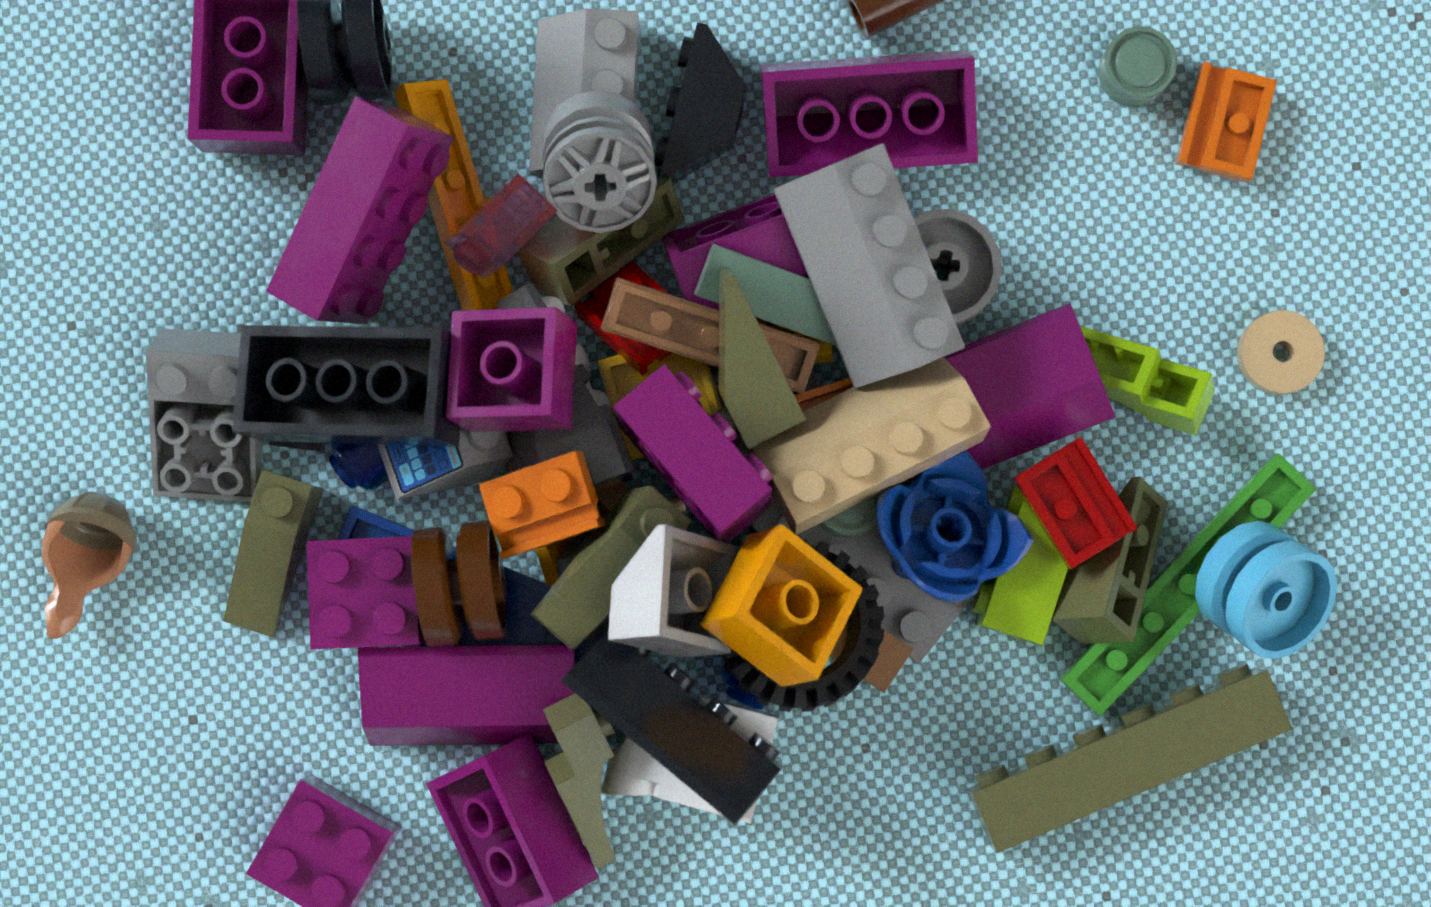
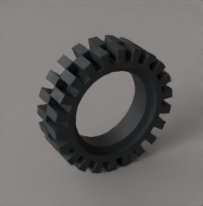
[718,539,885,712]

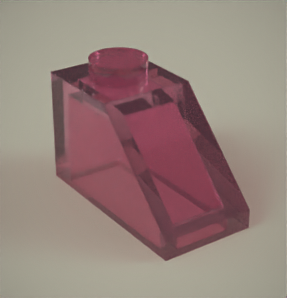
[445,174,558,279]

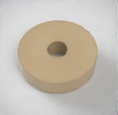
[1237,310,1325,395]

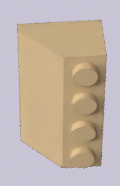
[749,357,991,535]

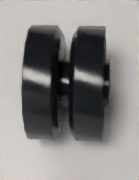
[297,0,393,106]

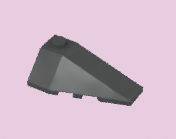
[497,284,634,487]

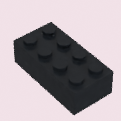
[232,325,460,447]

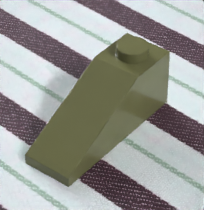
[516,177,685,307]
[717,268,806,449]
[223,469,324,637]
[1052,477,1168,644]
[531,485,690,649]

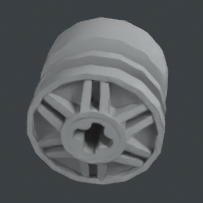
[542,90,657,233]

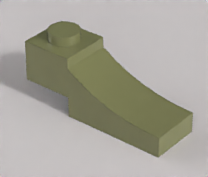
[543,693,616,869]

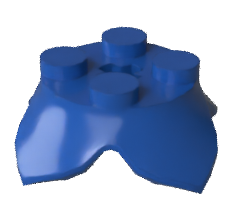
[875,450,1034,602]

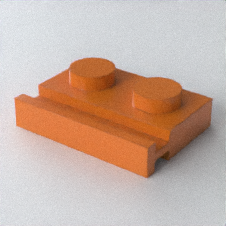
[1175,61,1277,183]
[478,450,606,559]

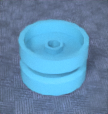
[1195,520,1338,659]

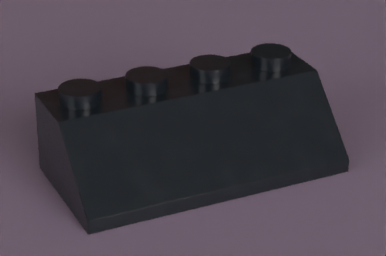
[561,632,784,825]

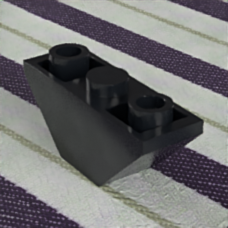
[654,22,746,184]

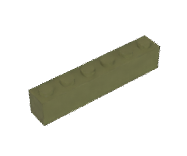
[967,663,1293,853]

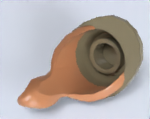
[42,491,137,639]

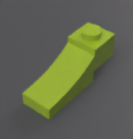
[1080,326,1215,436]

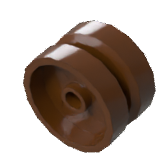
[411,520,507,648]

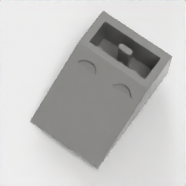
[146,328,263,502]

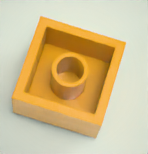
[700,524,863,687]

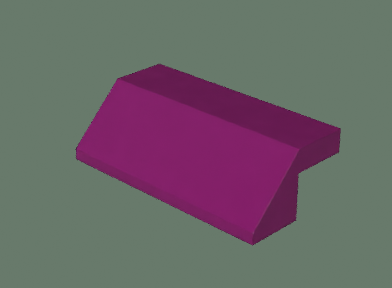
[911,303,1115,481]
[358,645,577,746]

